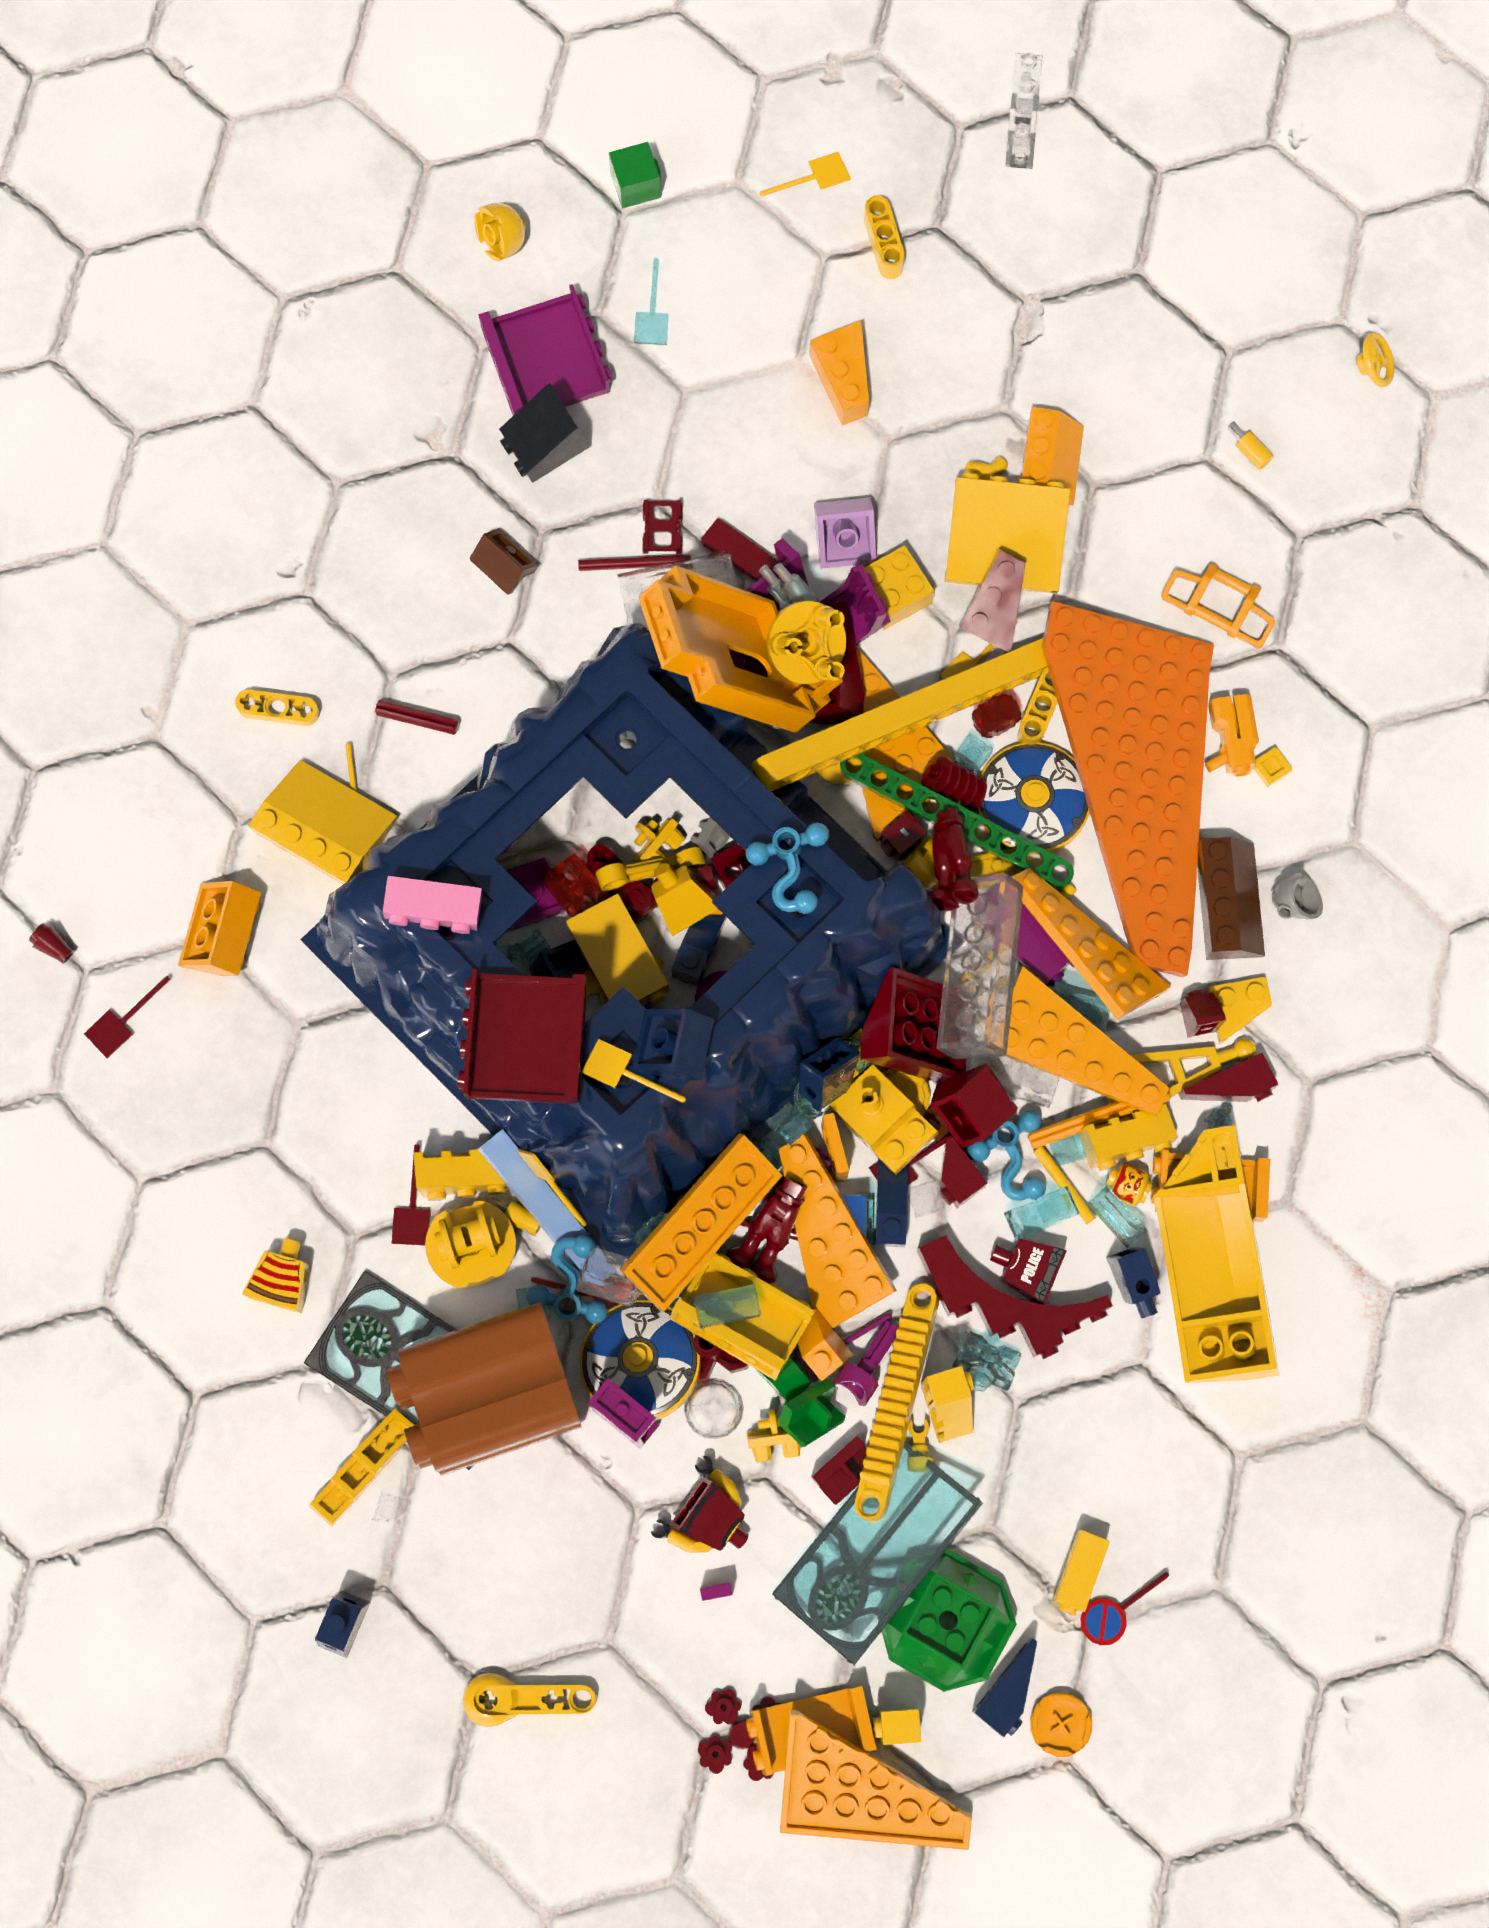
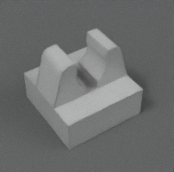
[691,818,730,857]

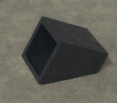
[499,383,589,483]

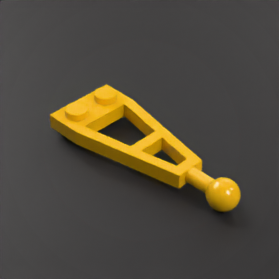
[1107,1039,1257,1119]

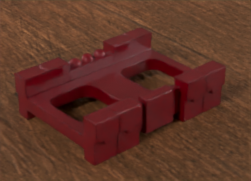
[642,500,682,554]

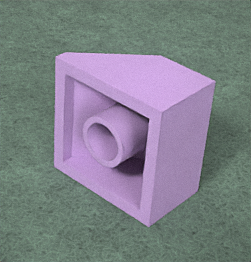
[814,497,877,569]

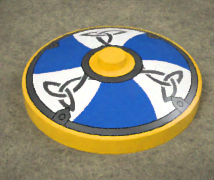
[977,742,1090,855]
[580,1300,702,1420]

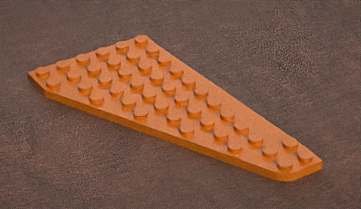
[1042,601,1214,978]

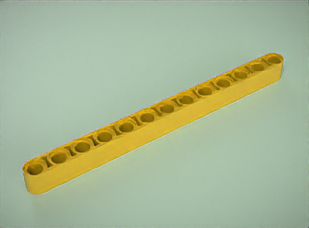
[750,638,1047,791]

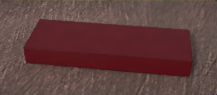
[701,518,779,581]

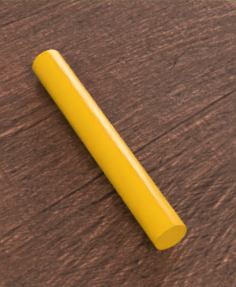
[1033,1146,1096,1225]

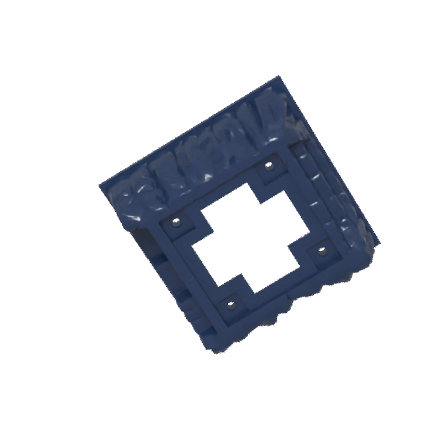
[300,623,961,1266]

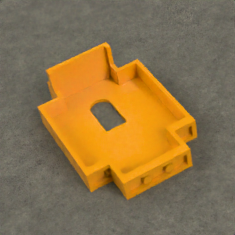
[638,565,843,733]

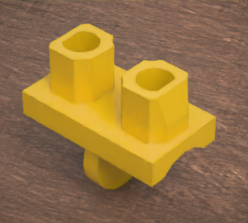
[633,818,685,863]
[746,1409,801,1462]

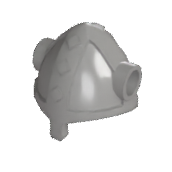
[1272,873,1323,920]

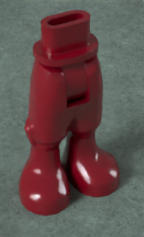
[929,809,979,911]
[725,1177,807,1283]

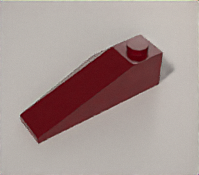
[808,601,864,724]

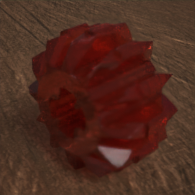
[972,693,1022,738]

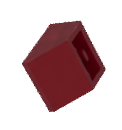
[930,1063,1018,1149]

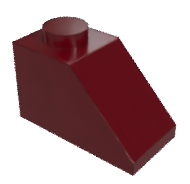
[1180,990,1226,1038]
[939,1136,988,1209]

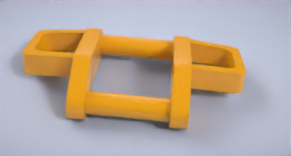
[1161,562,1275,649]

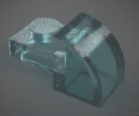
[765,1101,813,1146]

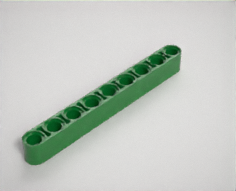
[840,754,1074,888]

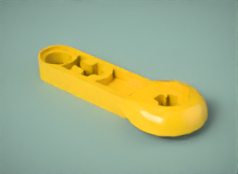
[463,1672,597,1727]

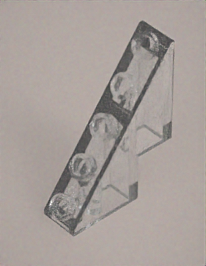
[1005,52,1043,169]

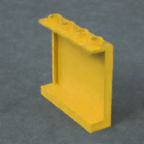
[944,473,1070,594]

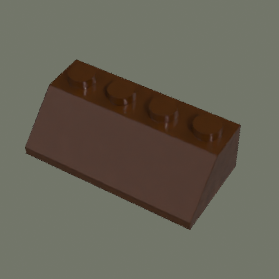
[1197,837,1265,960]

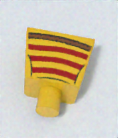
[242,1238,309,1314]

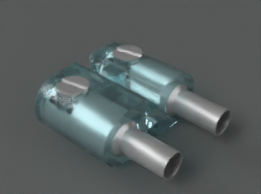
[759,563,820,609]

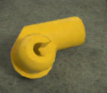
[965,456,1008,480]

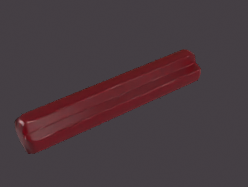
[375,699,459,735]

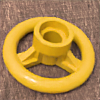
[1357,332,1394,387]

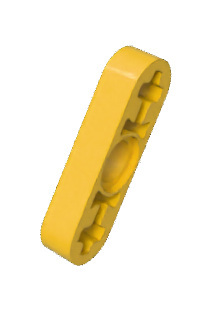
[235,689,319,726]

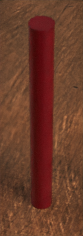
[578,554,691,571]

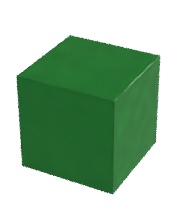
[608,141,662,209]

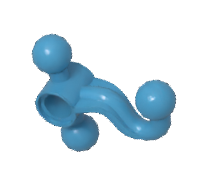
[746,823,829,914]
[967,1110,1046,1201]
[526,1234,608,1324]

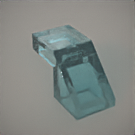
[1004,1187,1080,1241]

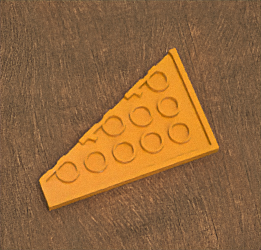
[855,646,956,842]

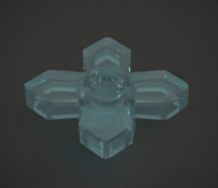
[952,1329,1021,1392]

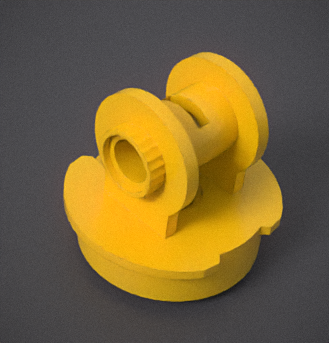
[425,1201,516,1288]

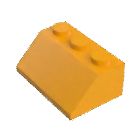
[1021,407,1084,505]
[178,881,261,976]

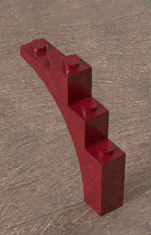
[917,1235,1113,1359]

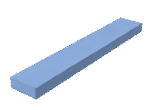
[478,1129,616,1289]

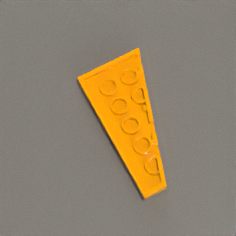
[1007,868,1171,1020]

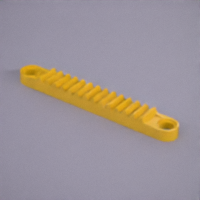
[855,1283,939,1523]

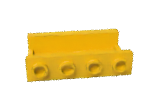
[670,1252,815,1381]

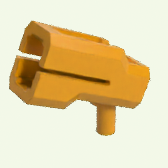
[1205,694,1259,777]

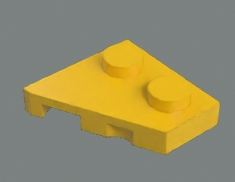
[1207,977,1272,1043]

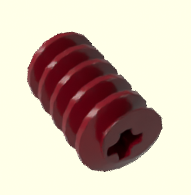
[921,756,987,812]

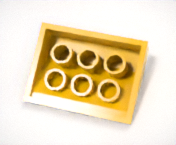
[248,760,398,884]

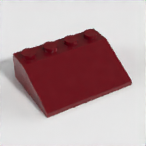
[860,967,970,1083]

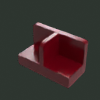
[811,1436,867,1505]

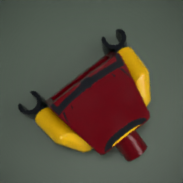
[651,1456,749,1553]

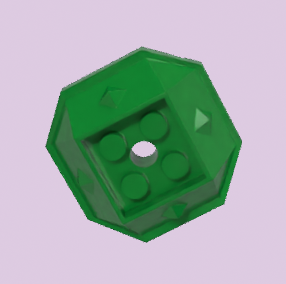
[877,1550,1017,1692]

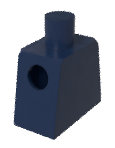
[1106,1247,1161,1319]

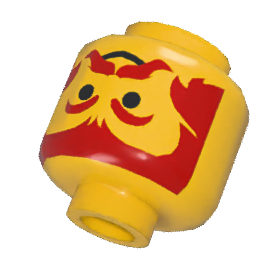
[1105,1163,1153,1207]

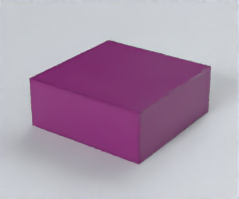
[700,1583,732,1601]

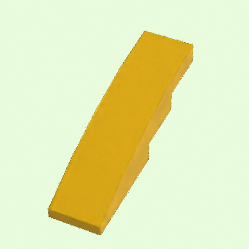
[309,1408,414,1527]

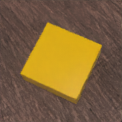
[1253,746,1293,788]

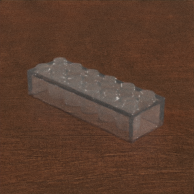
[936,874,1024,1059]

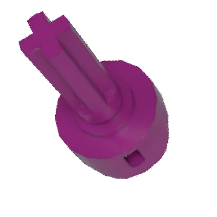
[832,1321,898,1406]

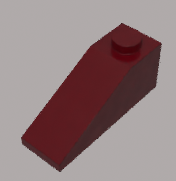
[1178,1053,1279,1103]

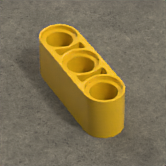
[864,195,905,279]
[1017,667,1058,745]

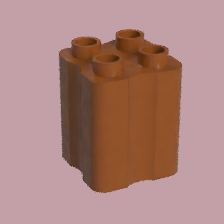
[385,1302,582,1476]

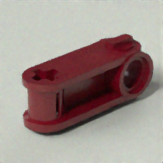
[586,845,658,924]

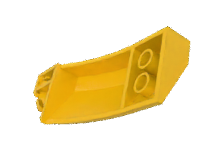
[1154,1125,1280,1383]

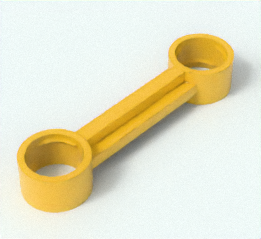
[595,847,706,891]

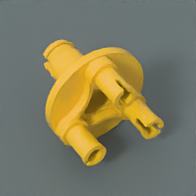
[767,601,846,684]

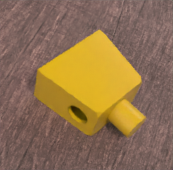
[651,863,718,936]

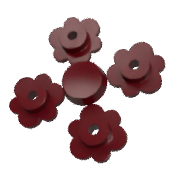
[698,1689,782,1781]

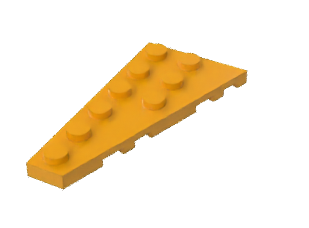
[989,966,1169,1117]
[779,1133,897,1329]

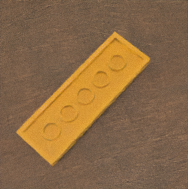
[619,1133,783,1312]

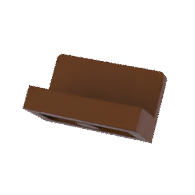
[470,528,539,595]

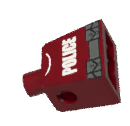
[990,1239,1067,1305]

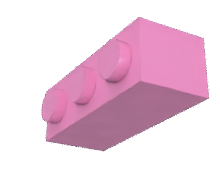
[383,876,482,934]

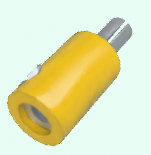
[1228,423,1274,470]
[489,1197,541,1236]

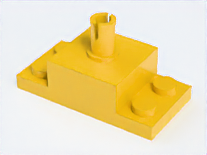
[829,1064,938,1175]

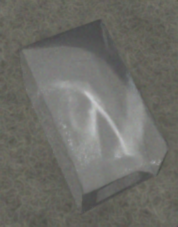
[577,1248,643,1307]

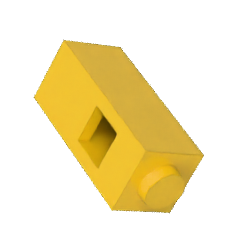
[1052,1530,1110,1616]

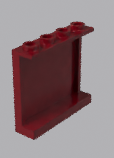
[458,969,588,1104]

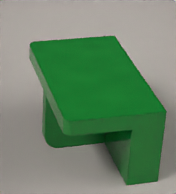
[778,1378,846,1447]

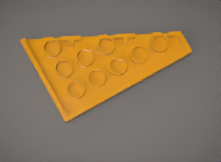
[780,1710,972,1850]

